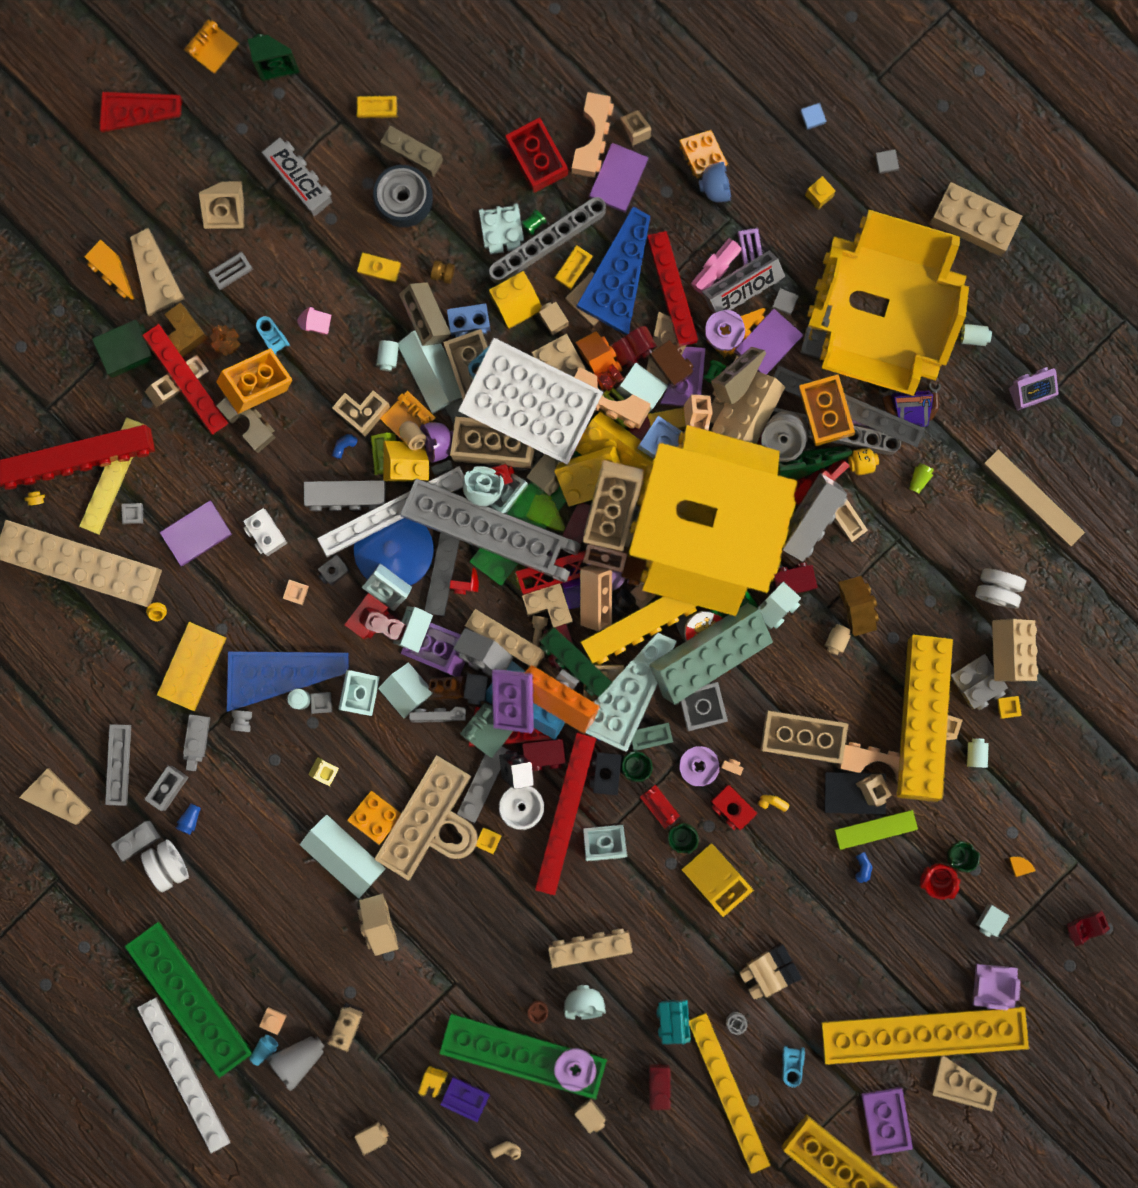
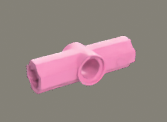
[691,239,742,295]

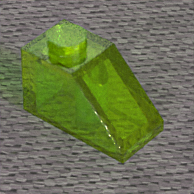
[526,493,565,533]

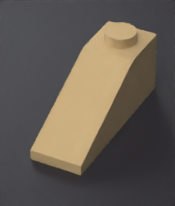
[145,355,209,408]

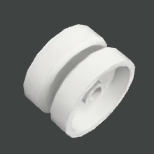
[975,568,1026,609]
[500,786,544,830]
[141,840,189,892]

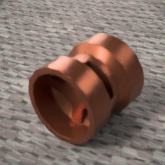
[528,1001,548,1023]

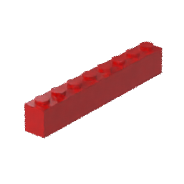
[0,425,155,490]
[535,733,596,895]

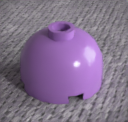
[420,422,453,462]

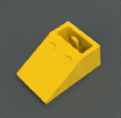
[682,843,753,917]

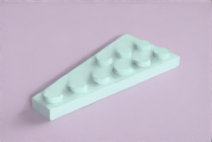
[585,633,677,752]

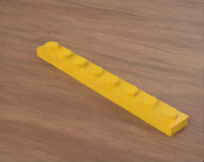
[689,1013,770,1173]

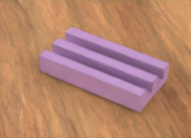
[738,228,762,266]

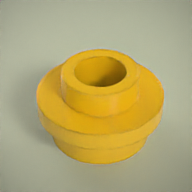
[25,491,45,505]
[146,603,167,621]

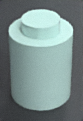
[961,324,992,346]
[376,340,399,371]
[288,689,311,710]
[967,739,988,768]

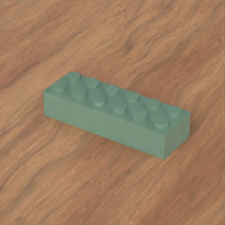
[649,603,773,704]

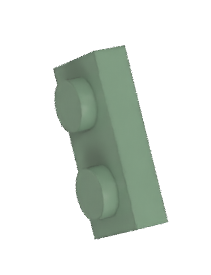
[632,723,673,751]

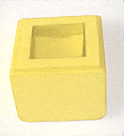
[309,757,339,786]

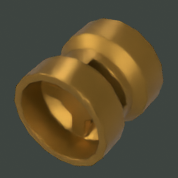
[431,260,455,284]

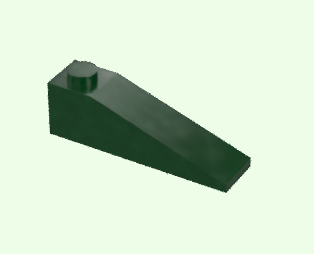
[777,445,852,481]

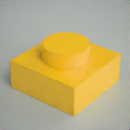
[997,696,1021,719]
[476,827,502,854]

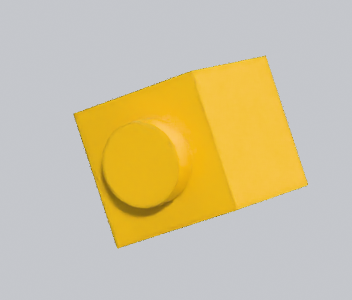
[805,176,836,210]

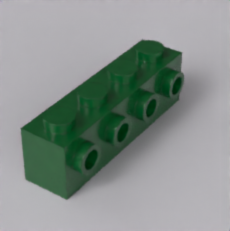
[539,626,612,697]

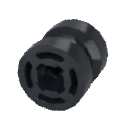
[612,589,636,617]

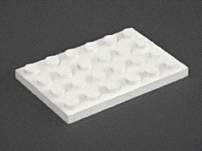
[459,338,603,465]

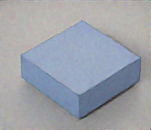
[800,103,826,129]

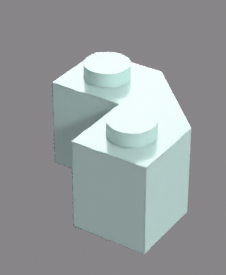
[758,582,801,630]

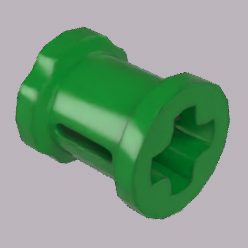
[521,209,547,235]
[703,360,726,384]

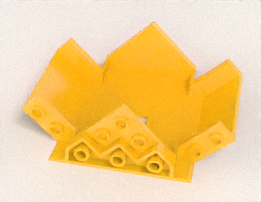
[803,210,969,396]
[629,425,797,616]

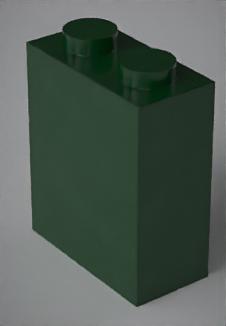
[93,320,155,378]

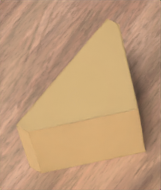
[620,110,651,146]

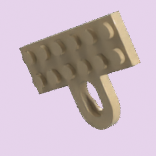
[374,755,478,880]

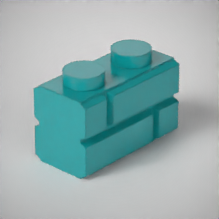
[657,1000,691,1044]

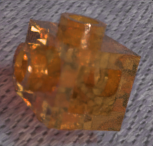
[210,325,241,356]

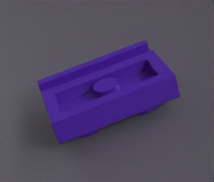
[441,1077,490,1122]

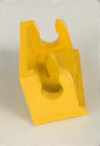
[647,407,686,430]
[419,1066,448,1097]

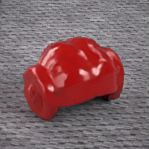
[919,863,960,900]

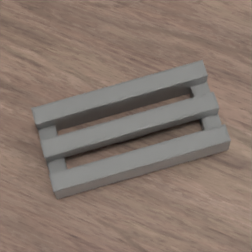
[208,252,253,290]

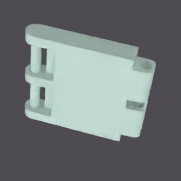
[479,203,524,254]

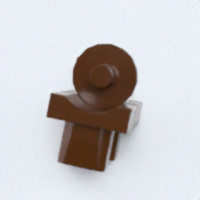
[429,676,466,699]

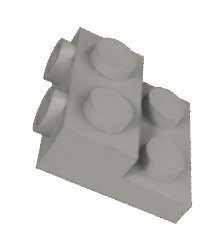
[950,654,1008,710]

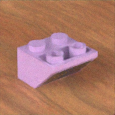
[1009,367,1059,411]

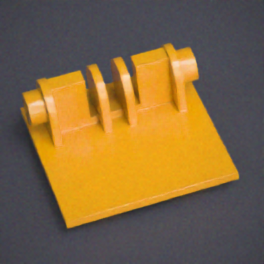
[184,20,239,74]
[679,130,728,179]
[380,391,436,442]
[347,791,402,845]

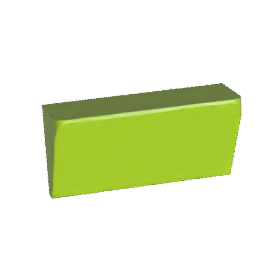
[371,433,396,475]

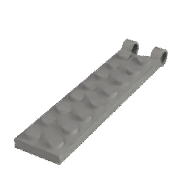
[400,479,581,582]

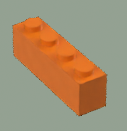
[525,665,600,733]

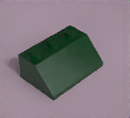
[248,34,300,81]

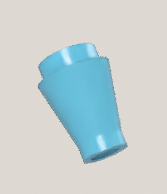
[249,1035,278,1066]

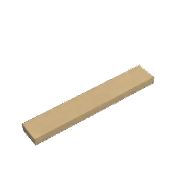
[983,449,1085,547]

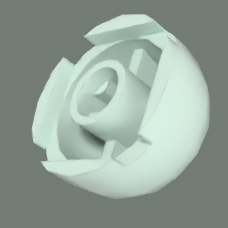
[463,466,504,506]
[564,985,605,1020]

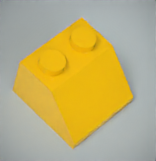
[489,271,542,329]
[383,441,429,482]

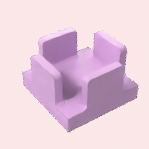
[973,964,1020,1010]

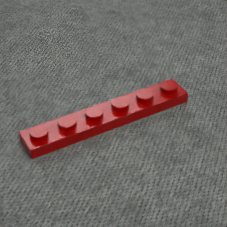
[647,231,698,347]
[142,324,229,435]

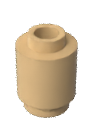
[399,421,426,450]
[825,624,851,655]

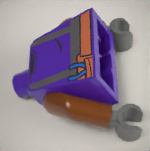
[879,382,941,427]

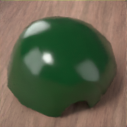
[620,751,653,782]
[667,823,699,854]
[947,841,980,873]

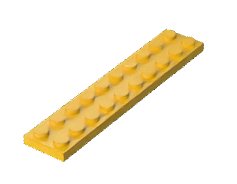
[821,1007,1029,1064]

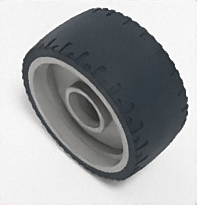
[373,165,433,228]

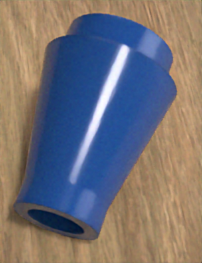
[176,804,201,835]

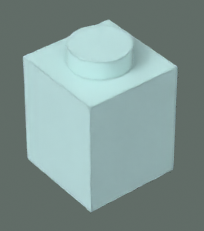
[976,904,1009,937]

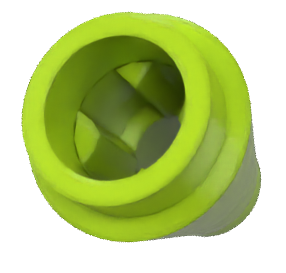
[909,463,934,494]

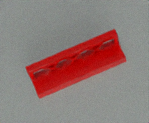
[515,551,586,595]

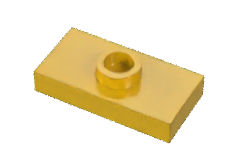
[357,96,397,118]
[555,245,593,290]
[357,253,401,283]

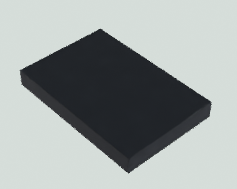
[824,772,886,814]

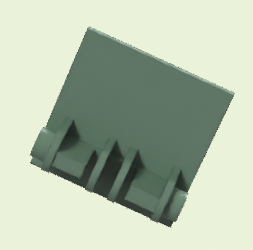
[460,703,513,758]

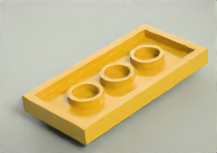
[157,622,227,711]

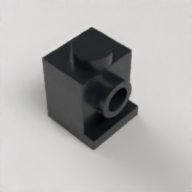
[318,554,351,586]

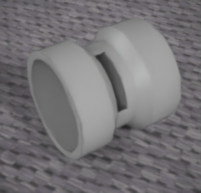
[230,710,252,732]
[726,1012,747,1035]

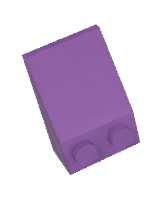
[401,623,466,677]

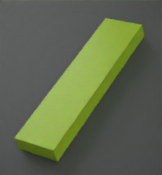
[834,810,918,850]

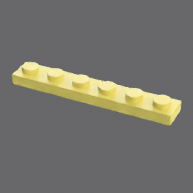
[80,417,144,534]

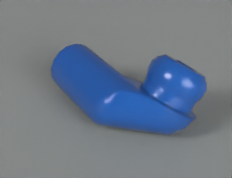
[332,434,357,459]
[855,852,873,883]

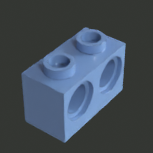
[447,304,491,338]

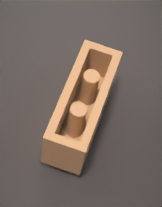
[580,565,612,631]

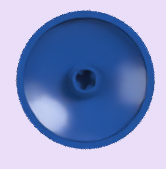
[354,518,434,586]

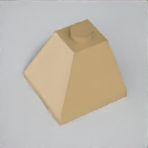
[199,181,244,229]

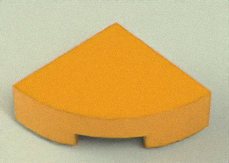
[1009,856,1035,877]

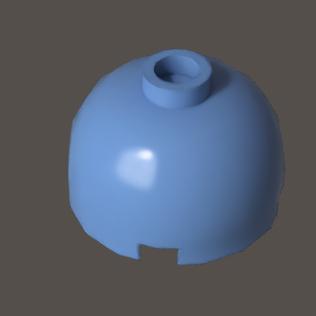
[699,161,731,202]

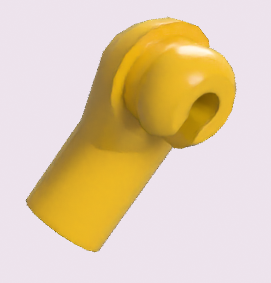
[758,795,789,812]

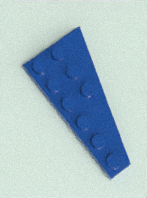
[576,206,650,335]
[227,652,349,712]

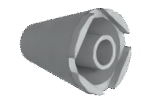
[267,1036,325,1091]

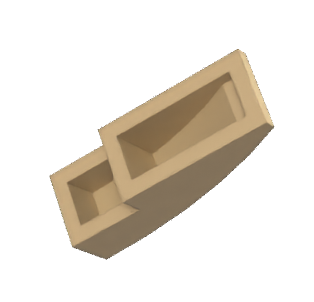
[834,500,868,542]

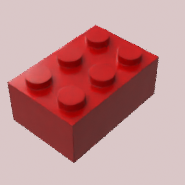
[505,117,568,193]

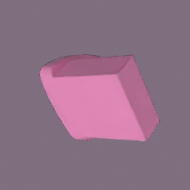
[297,307,331,335]

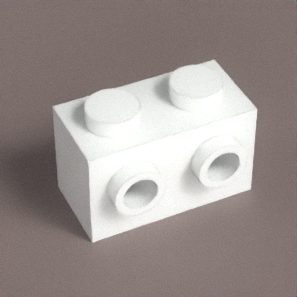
[243,508,287,556]

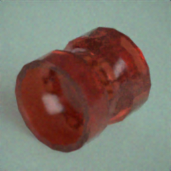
[597,364,624,391]

